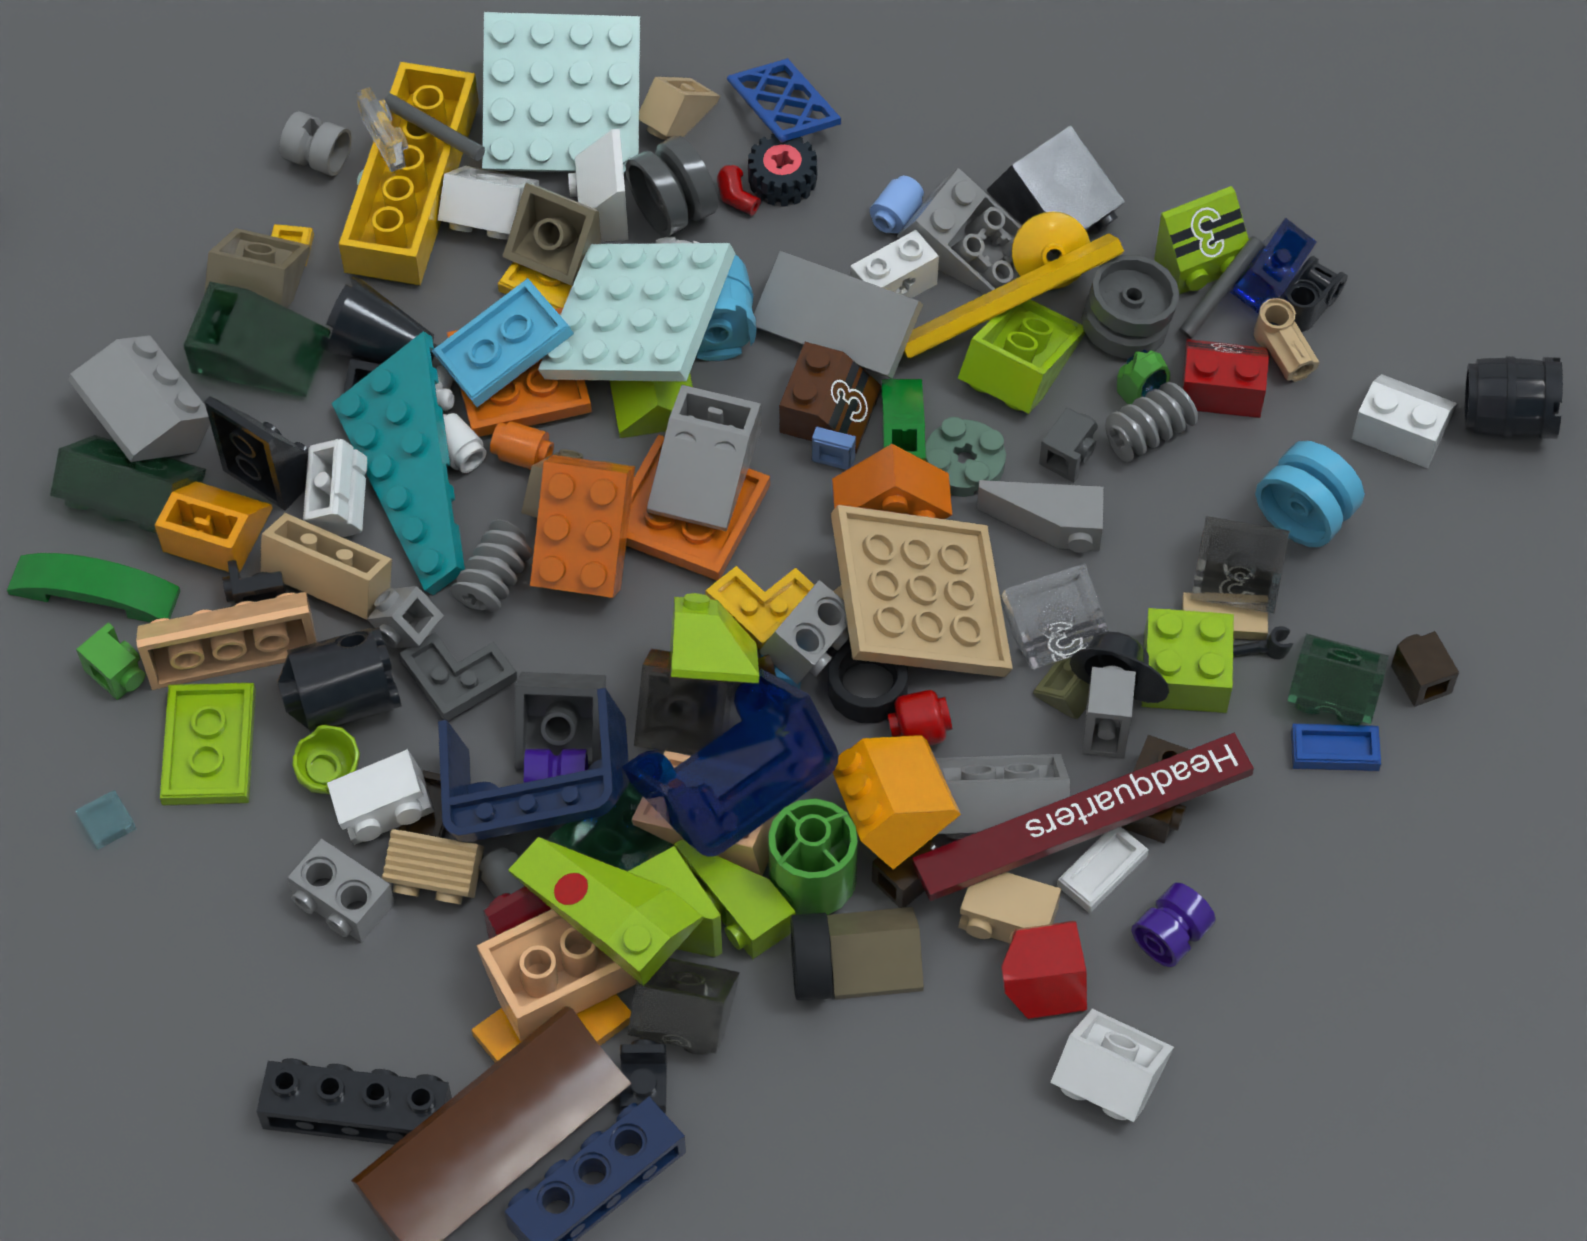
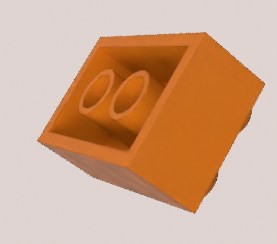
[530,455,635,598]

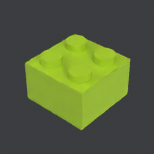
[1141,608,1234,713]

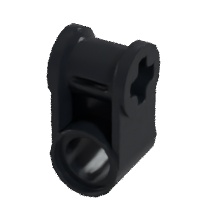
[1284,256,1348,332]

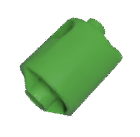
[768,798,858,915]

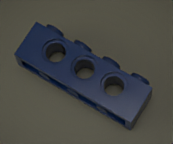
[505,1096,686,1241]

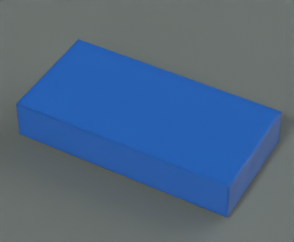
[1291,724,1381,771]

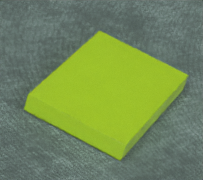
[160,683,256,805]

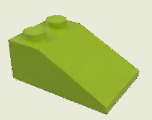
[958,299,1085,414]

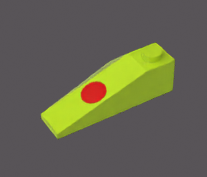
[508,837,704,986]

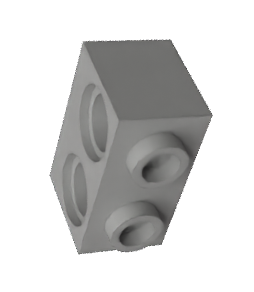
[758,580,849,685]
[287,838,395,943]

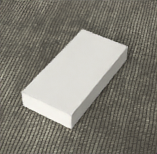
[1057,827,1149,913]

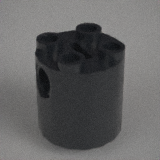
[277,627,402,733]

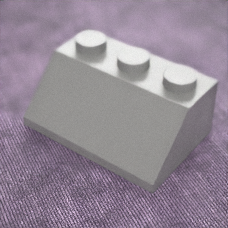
[68,336,210,462]
[935,754,1070,839]

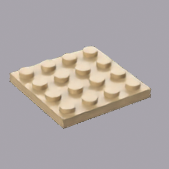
[831,505,1013,677]

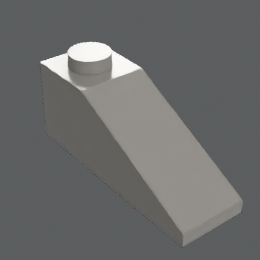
[977,480,1104,552]

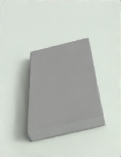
[754,251,923,379]

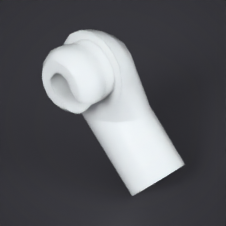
[435,366,455,411]

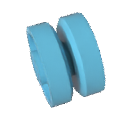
[1255,441,1365,547]

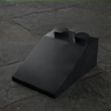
[204,396,308,511]

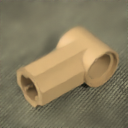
[1254,298,1319,382]

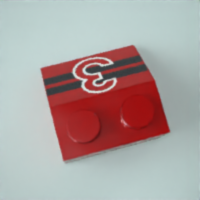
[1182,339,1269,418]

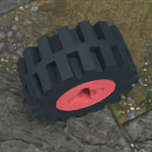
[748,134,817,206]

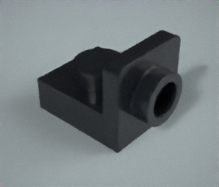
[222,560,286,604]
[620,1039,667,1113]

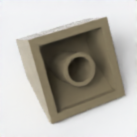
[204,228,310,315]

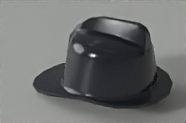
[1070,632,1169,703]

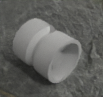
[279,111,352,176]

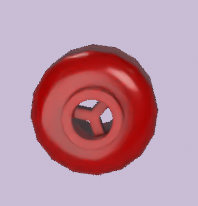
[887,690,953,746]

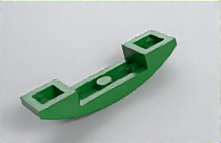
[7,553,180,623]

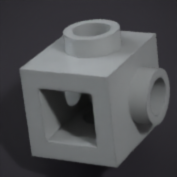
[367,586,444,648]

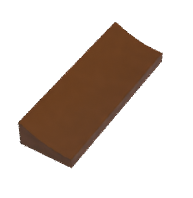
[351,1006,631,1241]

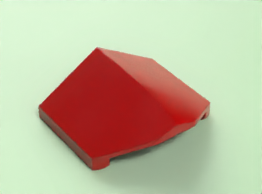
[1001,921,1087,1019]

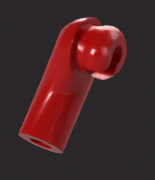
[717,165,761,216]

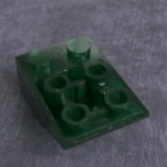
[183,281,331,397]

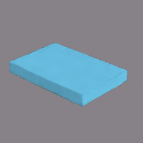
[432,278,574,407]

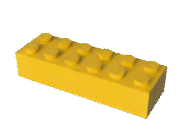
[339,62,479,285]

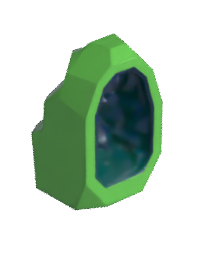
[1117,350,1171,404]

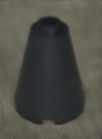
[320,276,438,364]

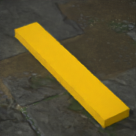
[903,233,1124,358]

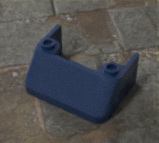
[438,688,630,842]

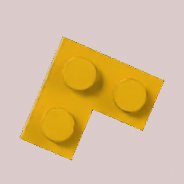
[705,566,814,649]

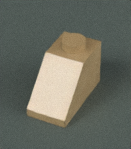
[639,77,720,140]

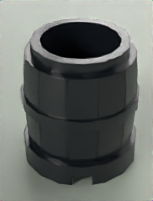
[1464,356,1563,439]

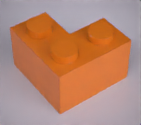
[832,444,952,519]

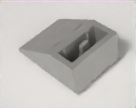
[897,168,1021,294]
[647,385,761,532]

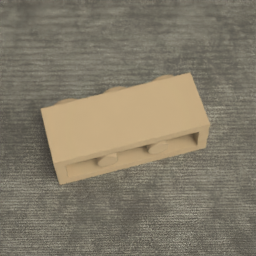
[260,513,392,620]

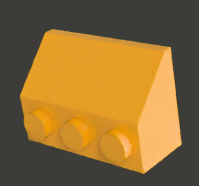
[829,735,961,870]

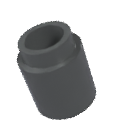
[479,847,524,898]

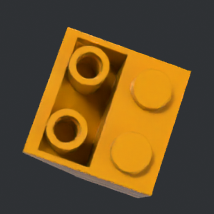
[154,481,273,572]

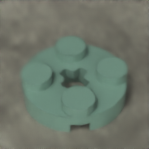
[925,417,1006,497]

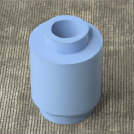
[870,175,924,233]

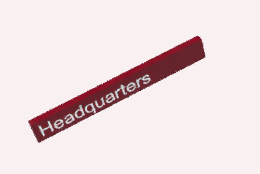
[912,732,1254,902]

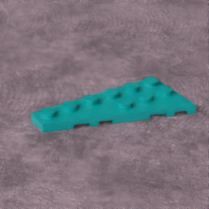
[331,331,465,595]

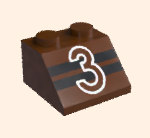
[779,341,881,454]

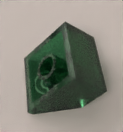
[1287,633,1389,726]

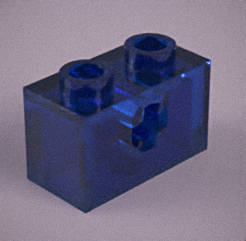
[1230,218,1317,314]

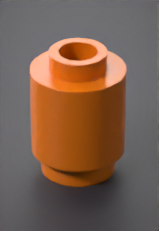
[490,421,554,470]

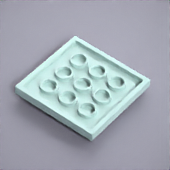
[482,12,640,174]
[538,243,736,381]

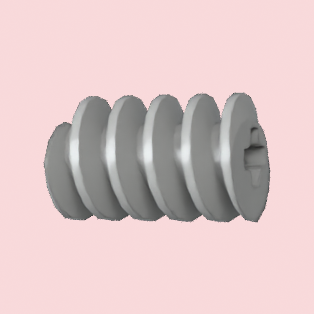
[1105,382,1198,462]
[450,519,533,612]

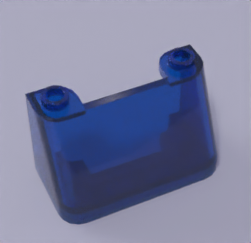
[622,669,839,857]

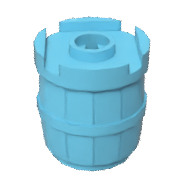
[697,254,757,361]

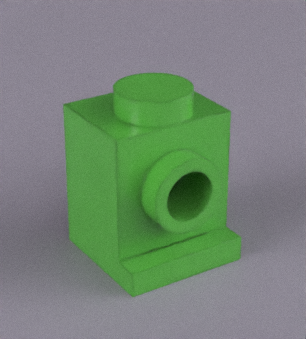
[76,622,145,700]

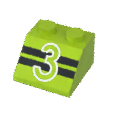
[1154,186,1249,294]

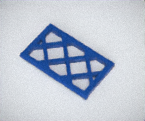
[727,58,841,142]

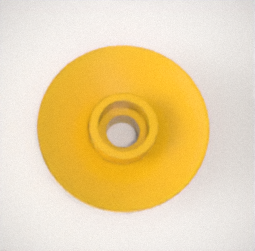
[1011,212,1090,290]

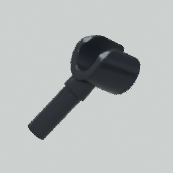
[1233,626,1293,660]

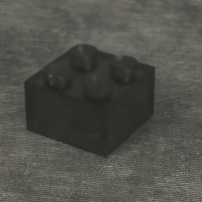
[634,648,734,759]

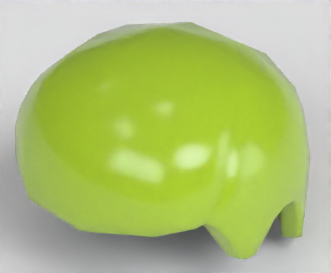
[292,725,360,794]

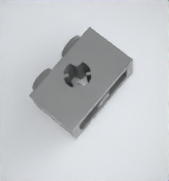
[1081,666,1136,759]

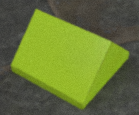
[609,373,693,438]

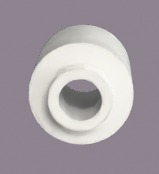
[443,413,486,473]

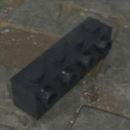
[257,1058,452,1145]

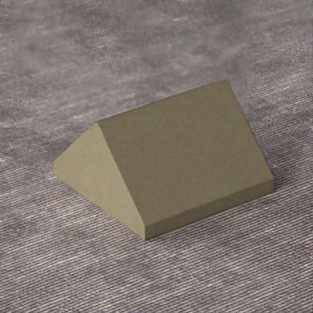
[502,182,601,286]
[827,907,924,1000]

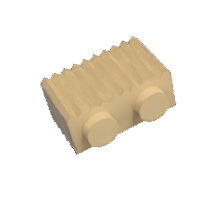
[382,829,484,905]

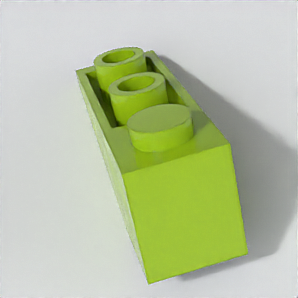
[674,839,796,959]

